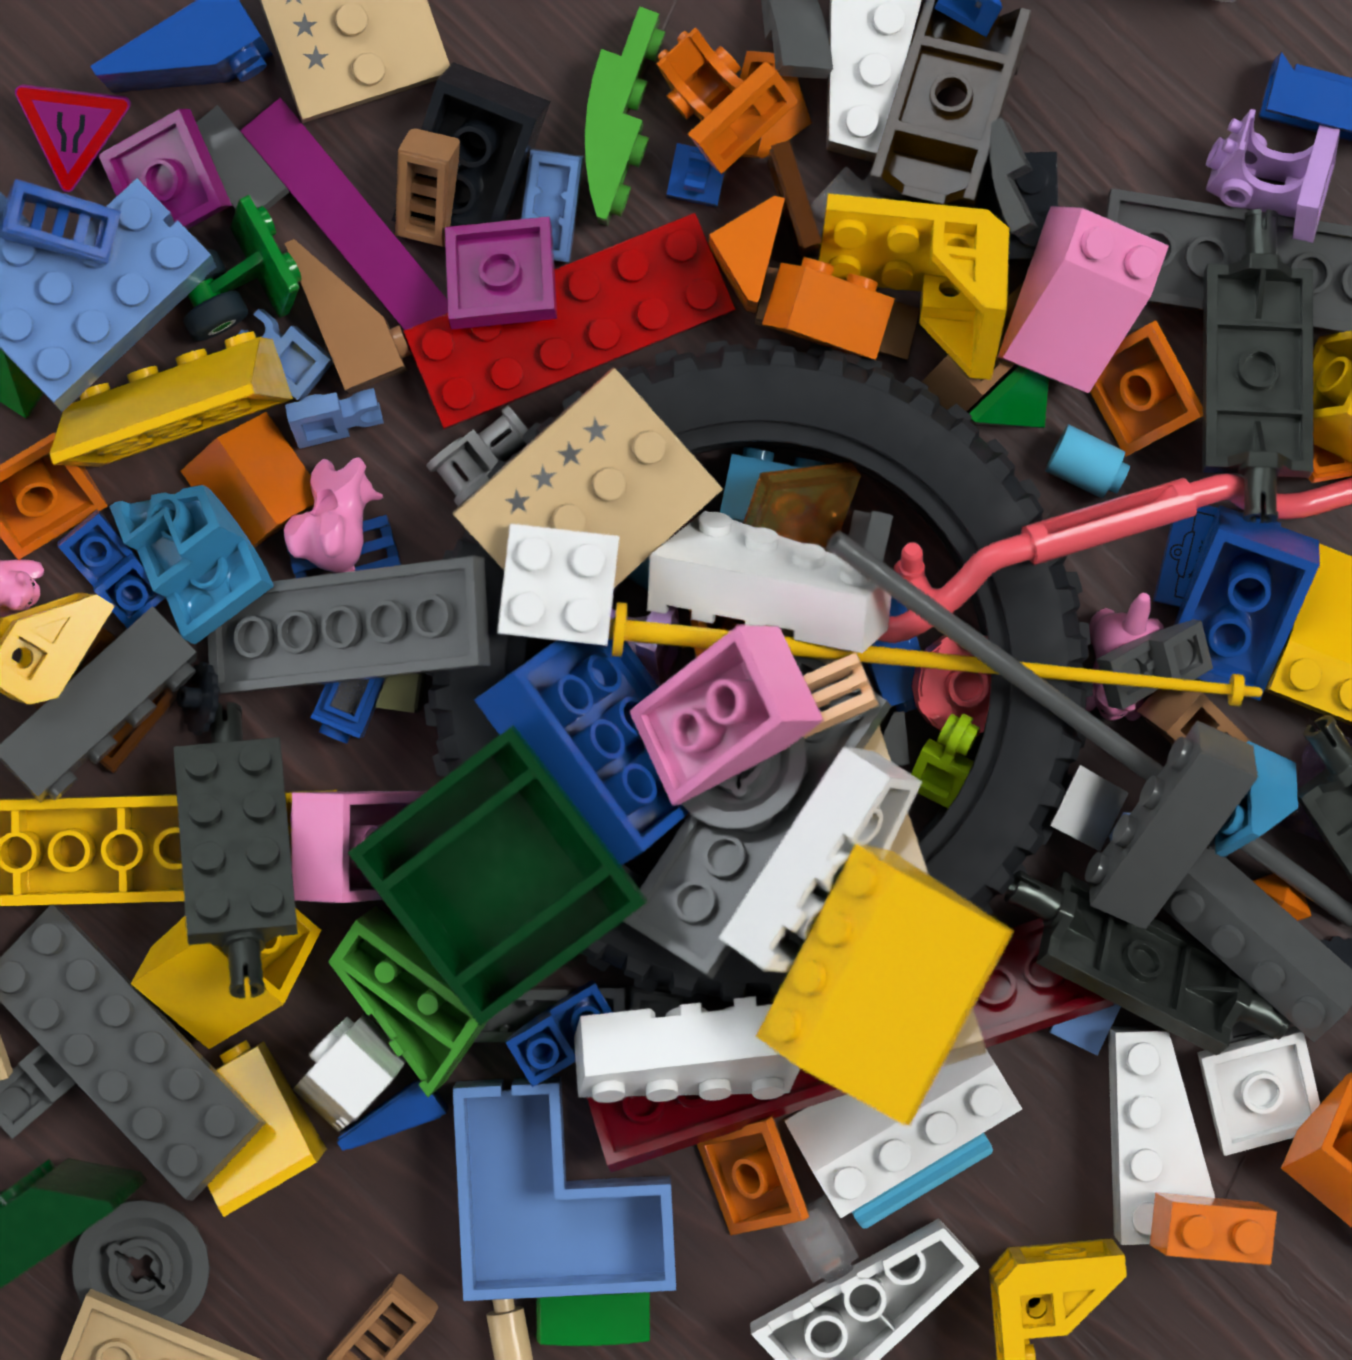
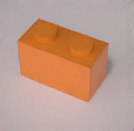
[762,257,895,360]
[1150,1192,1277,1265]

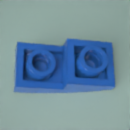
[57,509,166,629]
[505,980,613,1087]

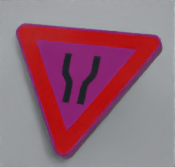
[15,84,131,192]

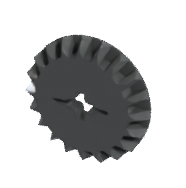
[682,736,809,831]
[72,1199,211,1325]

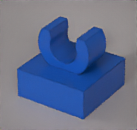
[666,143,725,208]

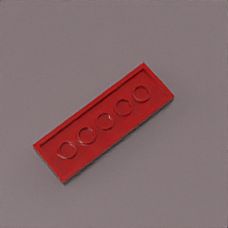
[403,213,735,430]

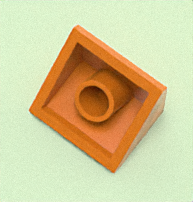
[708,196,785,313]
[1090,320,1203,457]
[181,412,314,548]
[0,432,108,560]
[697,1116,809,1236]

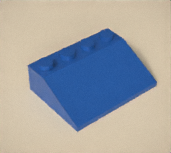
[475,640,689,865]

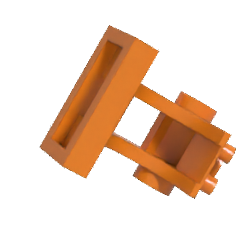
[657,27,799,174]

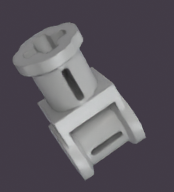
[426,404,528,507]

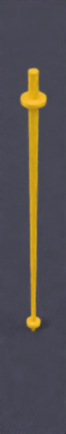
[608,602,1263,707]

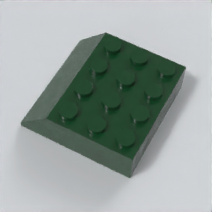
[348,725,648,1026]
[0,1158,147,1289]

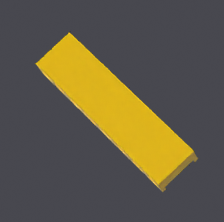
[0,790,337,906]

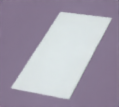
[1050,765,1128,851]

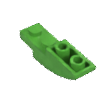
[585,6,666,226]

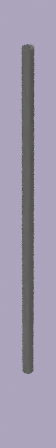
[827,531,1352,927]

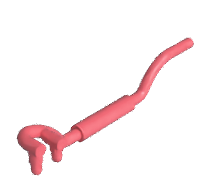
[877,473,1352,643]

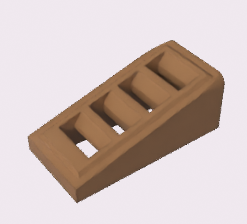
[395,129,460,247]
[327,1274,438,1360]

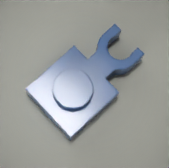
[238,309,334,400]
[285,388,384,449]

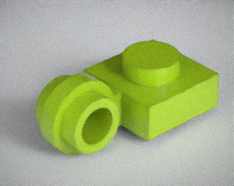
[911,713,980,808]

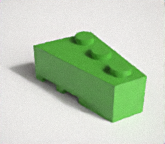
[328,906,488,1098]

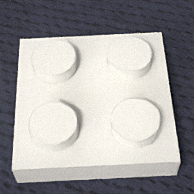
[498,524,619,646]
[1197,1026,1320,1156]

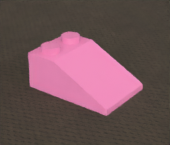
[998,206,1169,393]
[629,625,824,805]
[290,791,427,903]

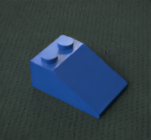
[90,0,273,93]
[1174,505,1320,701]

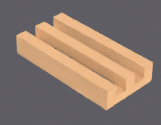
[803,652,879,738]

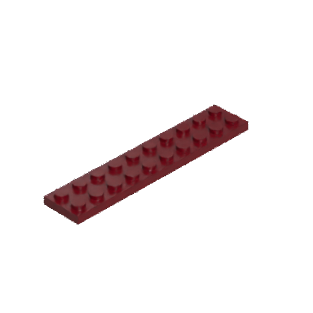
[587,918,1114,1173]

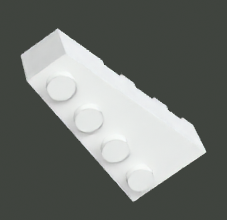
[826,0,922,163]
[647,511,891,653]
[719,747,922,972]
[574,996,800,1103]
[293,1014,406,1132]
[1108,1025,1215,1245]
[750,1218,980,1360]

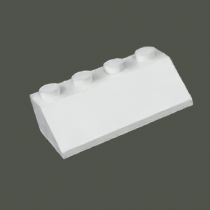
[784,1050,1022,1219]

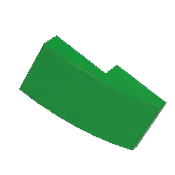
[536,1292,650,1346]

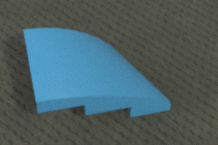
[109,485,274,644]

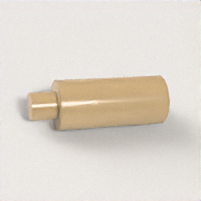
[486,1299,533,1360]

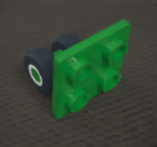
[183,195,302,341]

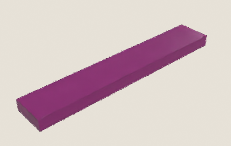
[240,97,448,330]

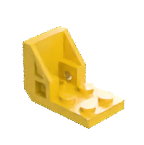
[818,193,1009,380]
[0,592,115,705]
[989,1238,1127,1360]

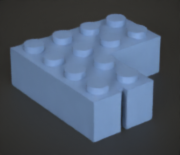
[0,178,217,412]
[453,1076,676,1301]

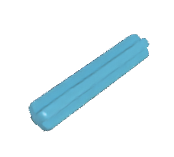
[852,1133,993,1229]

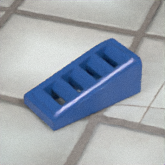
[0,179,121,264]
[337,1078,449,1151]

